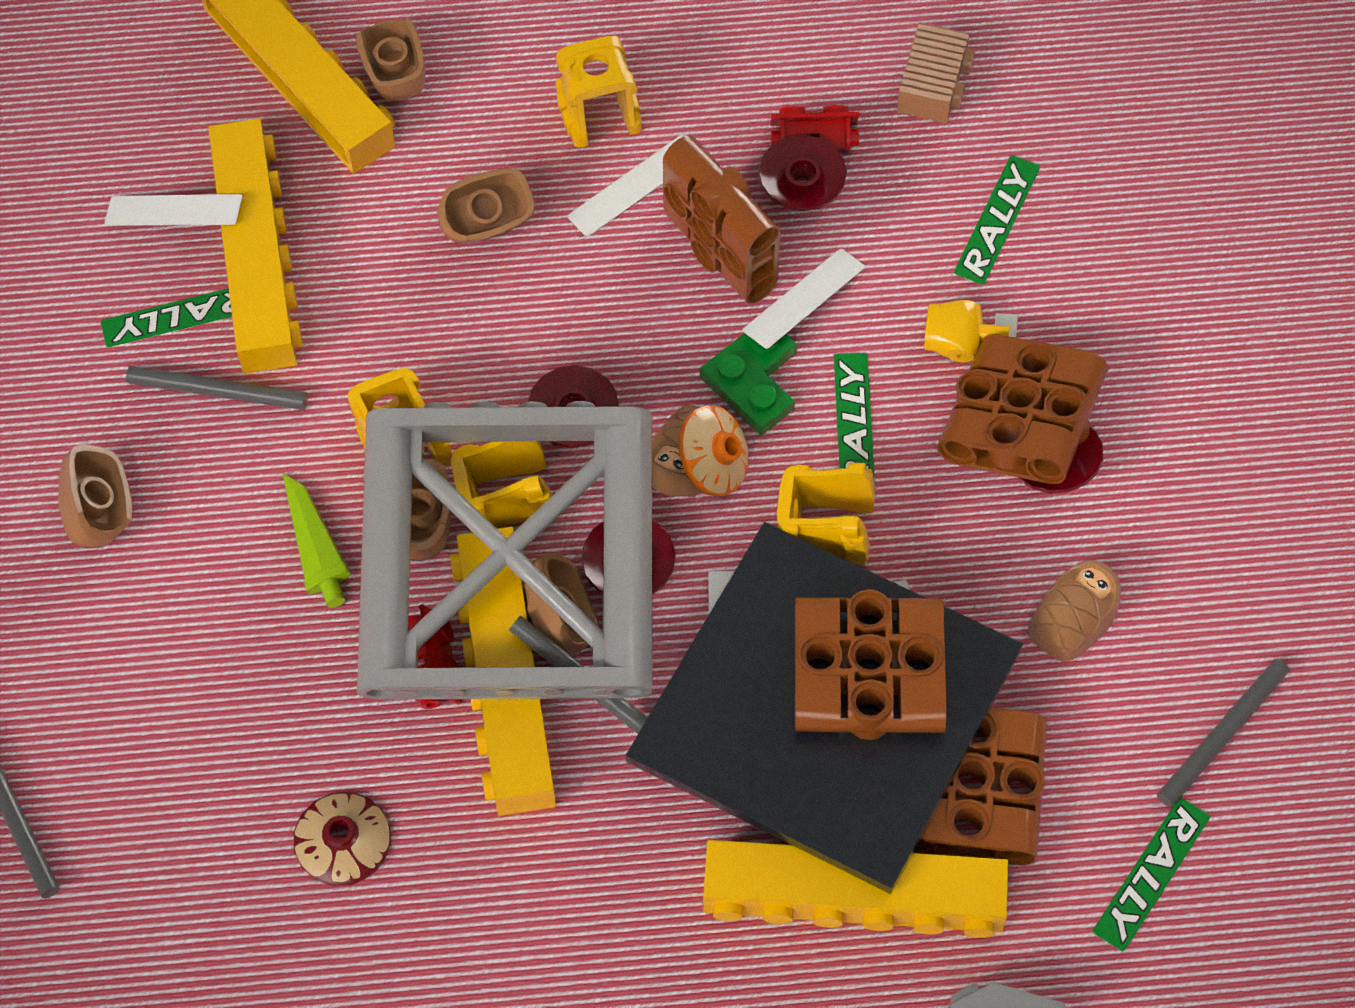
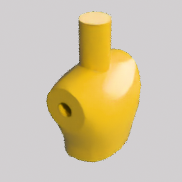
[924,300,1010,363]

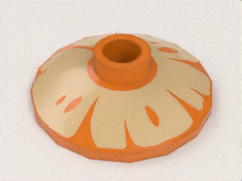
[679,405,748,497]

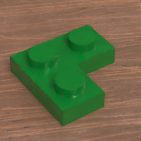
[700,333,797,436]

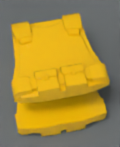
[556,36,642,148]
[348,368,452,467]
[451,441,557,528]
[777,462,876,566]

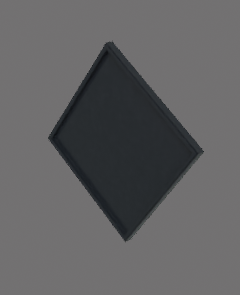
[625,522,1023,894]

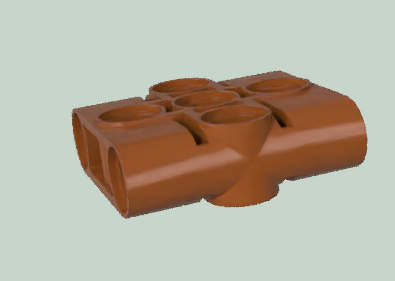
[662,135,780,304]
[937,334,1108,484]
[795,589,946,740]
[914,707,1047,865]

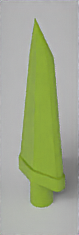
[282,473,351,608]

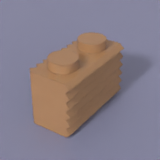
[897,22,975,124]

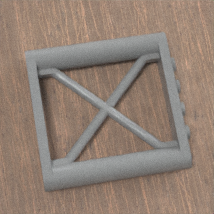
[357,401,652,700]

